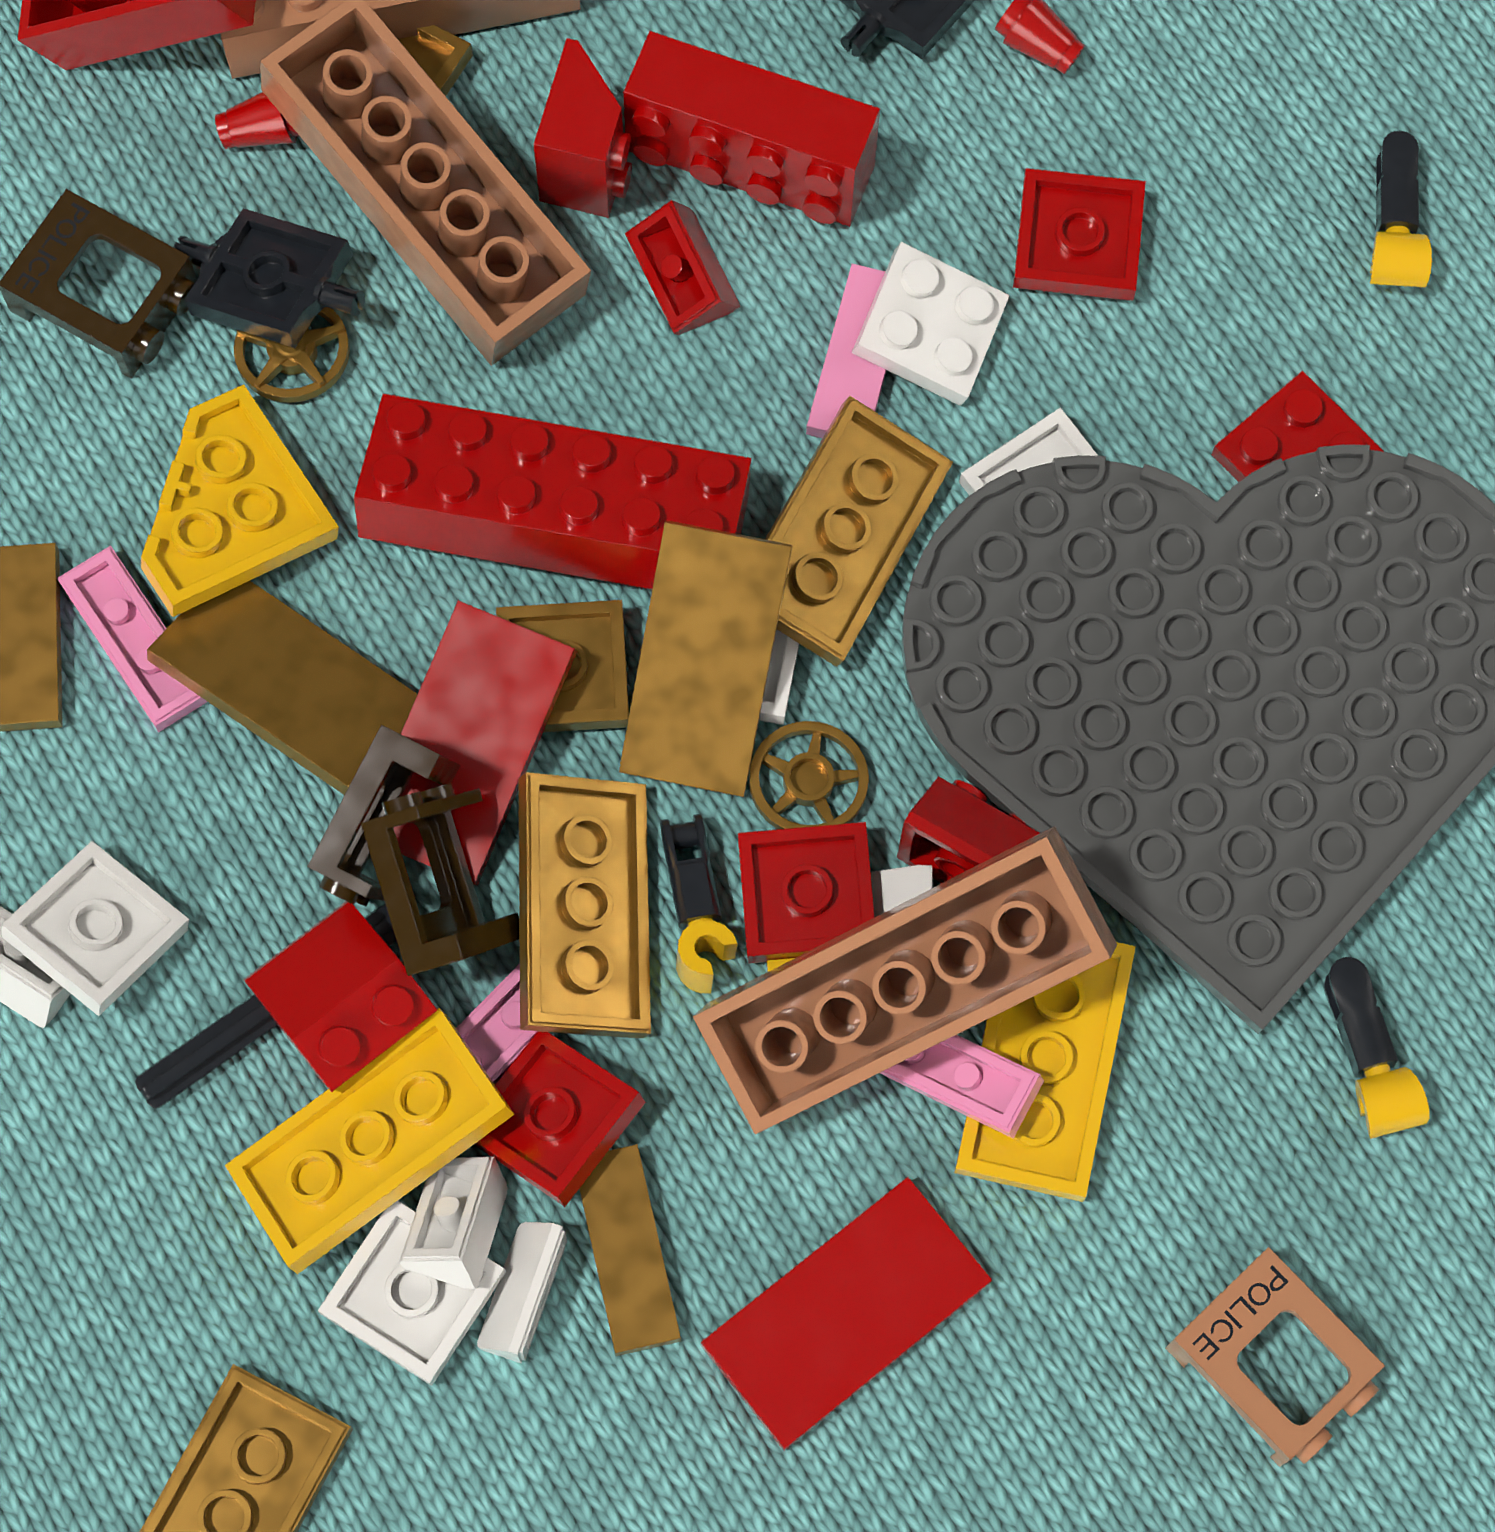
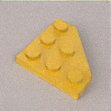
[141,384,339,617]

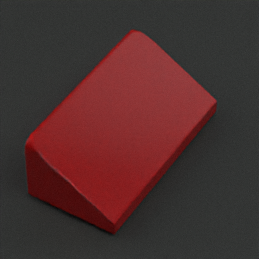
[625,200,740,335]

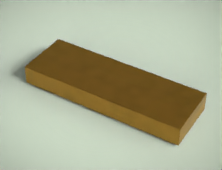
[0,543,63,732]
[579,1144,681,1356]

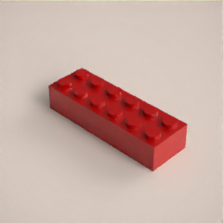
[354,394,752,589]

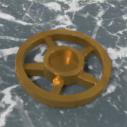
[234,307,350,403]
[749,721,869,829]

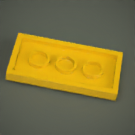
[954,942,1136,1202]
[225,1008,514,1274]

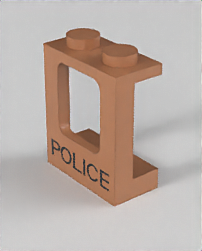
[1165,1247,1385,1467]

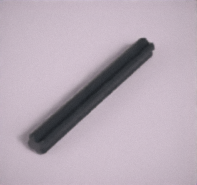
[134,903,397,1109]

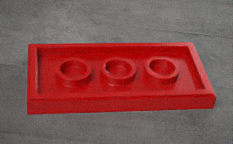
[394,600,577,886]
[700,1177,992,1451]

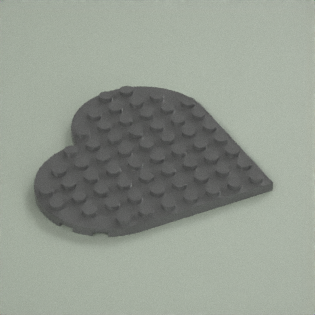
[902,445,1495,1034]

